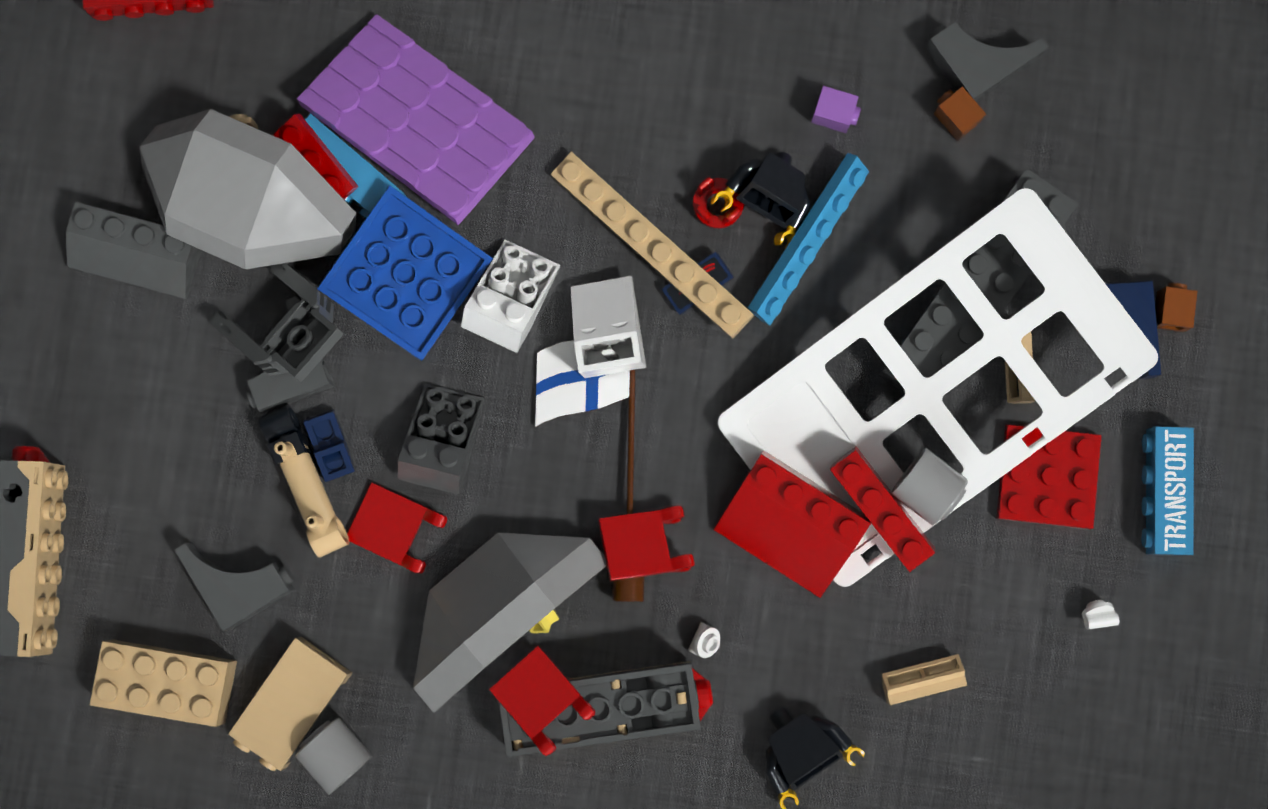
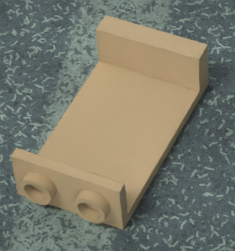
[228,637,353,771]

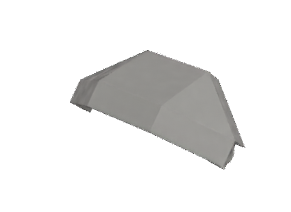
[139,109,356,269]
[413,533,607,713]

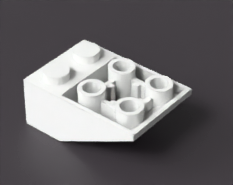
[461,240,560,353]
[571,276,646,378]

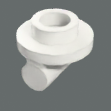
[1082,600,1119,630]
[688,622,720,658]

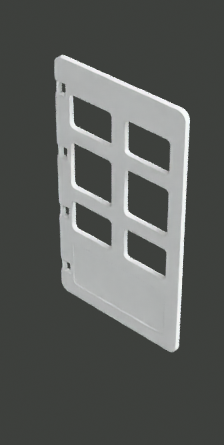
[718,188,1158,587]

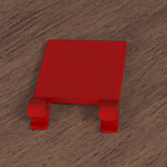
[347,482,448,574]
[598,505,695,581]
[489,646,596,756]

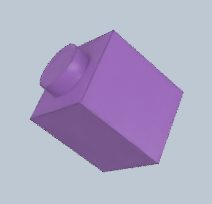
[811,86,861,133]

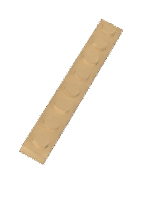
[551,151,754,339]

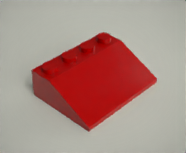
[714,451,871,598]

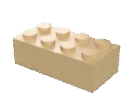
[90,640,237,727]

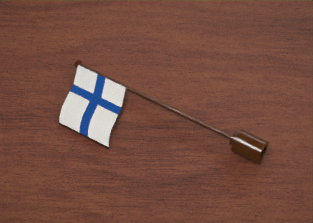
[535,340,644,602]

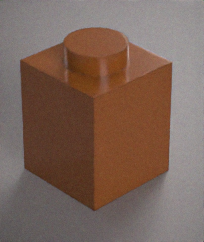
[934,86,987,141]
[1155,283,1198,332]

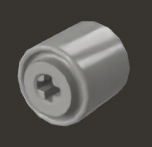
[891,448,968,525]
[295,718,373,796]

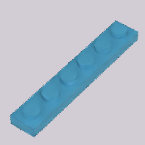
[748,153,869,325]

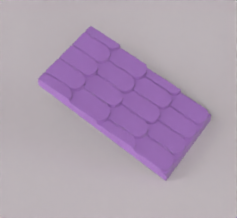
[297,14,534,225]

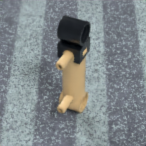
[259,405,349,558]

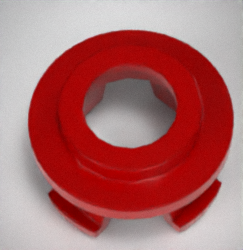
[693,177,744,229]

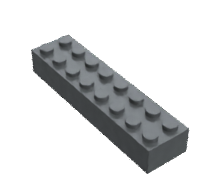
[878,168,1078,397]

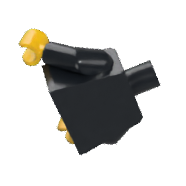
[711,152,810,249]
[766,707,865,809]

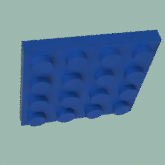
[317,185,493,361]

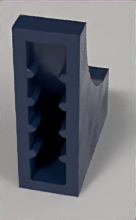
[1106,281,1161,379]

